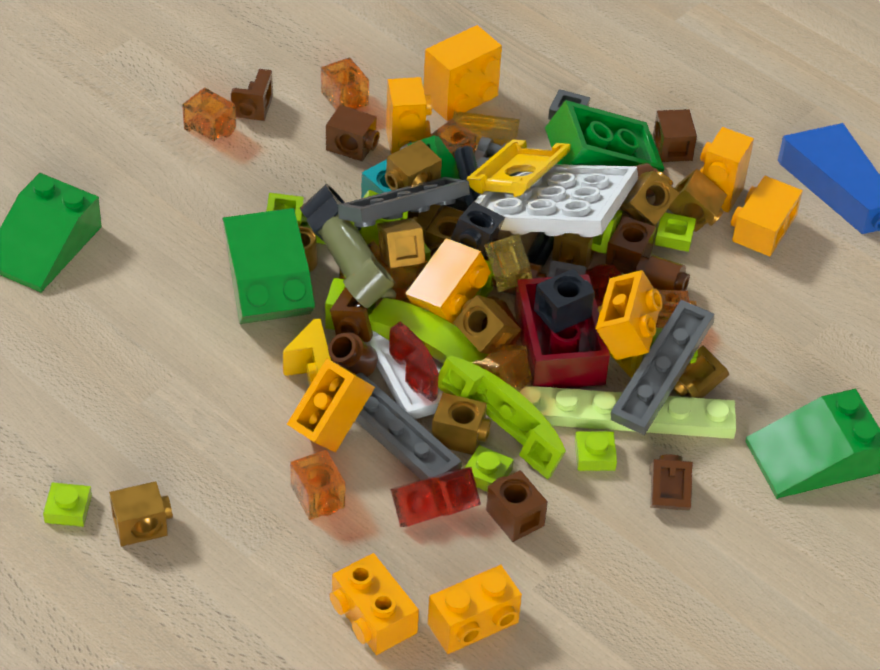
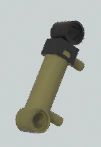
[300,184,396,309]

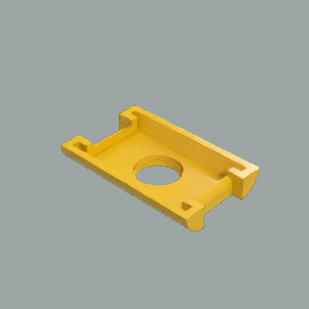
[467,139,571,197]

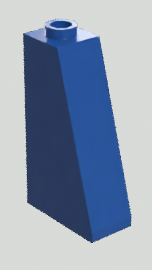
[778,123,880,234]

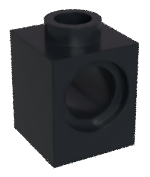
[450,201,505,257]
[534,268,595,334]

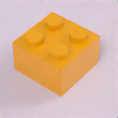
[423,25,502,121]

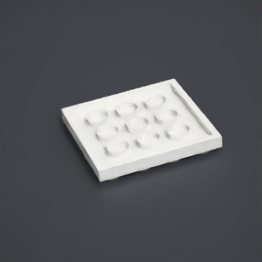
[474,164,638,237]

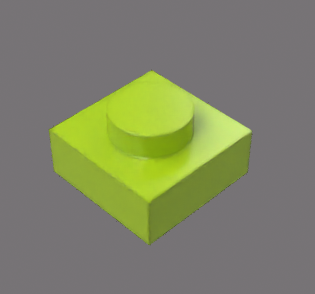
[655,212,696,252]
[575,431,617,471]
[461,445,514,492]
[43,482,92,527]

